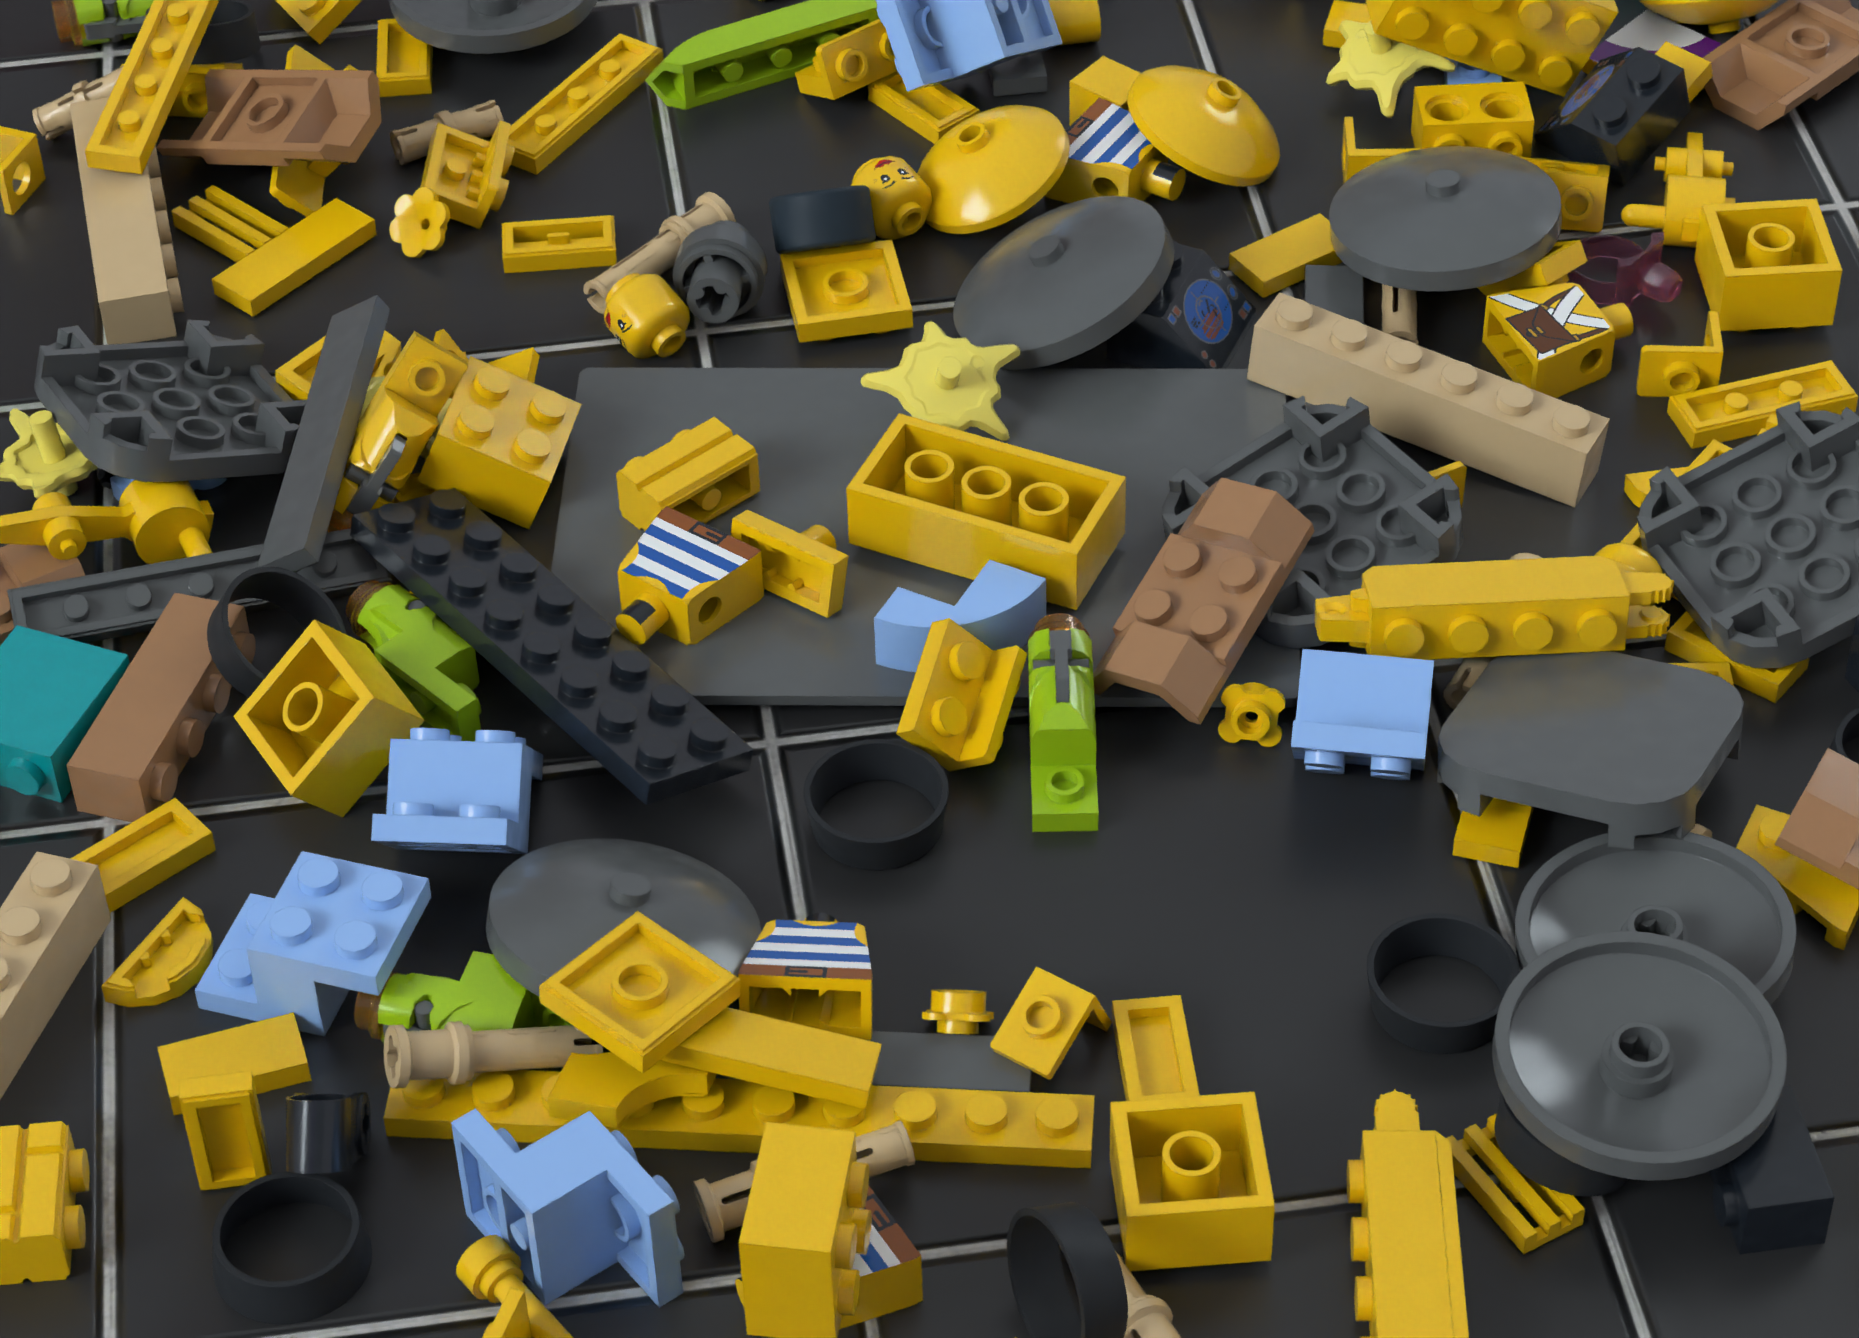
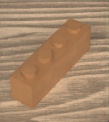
[66,593,256,822]

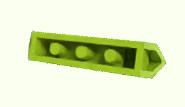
[645,0,879,110]

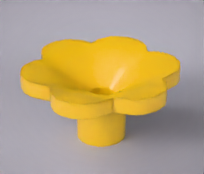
[389,187,450,258]

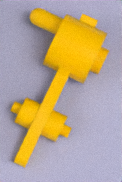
[1621,132,1735,248]
[0,480,214,564]

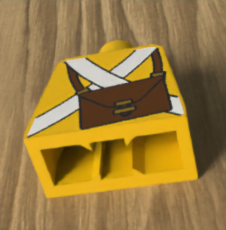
[1482,282,1634,398]

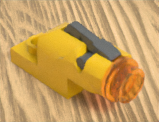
[327,331,468,532]

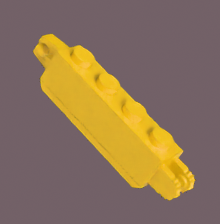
[1314,556,1674,660]
[1347,1089,1469,1338]

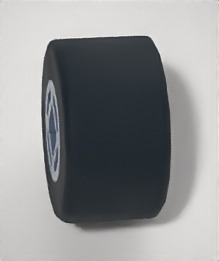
[769,185,876,254]

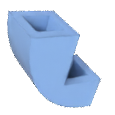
[874,559,1046,672]

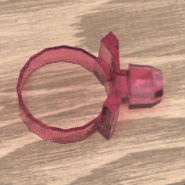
[1567,232,1683,308]

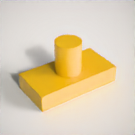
[731,509,849,618]

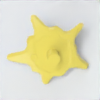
[1326,20,1456,118]
[861,321,1021,441]
[0,409,98,499]

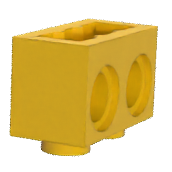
[1411,81,1534,158]

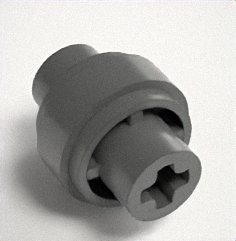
[673,220,768,323]

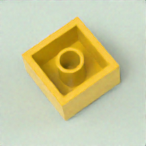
[1694,198,1842,332]
[417,356,582,529]
[233,619,425,817]
[1110,1092,1275,1271]
[739,1122,872,1338]

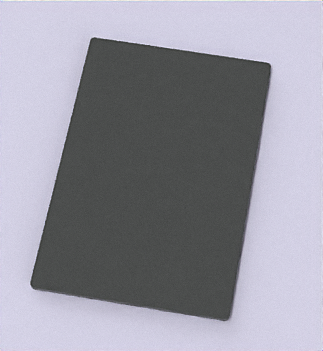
[551,367,1301,708]

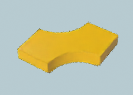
[548,1052,717,1129]

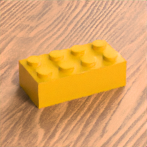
[1365,0,1619,97]
[846,413,1126,610]

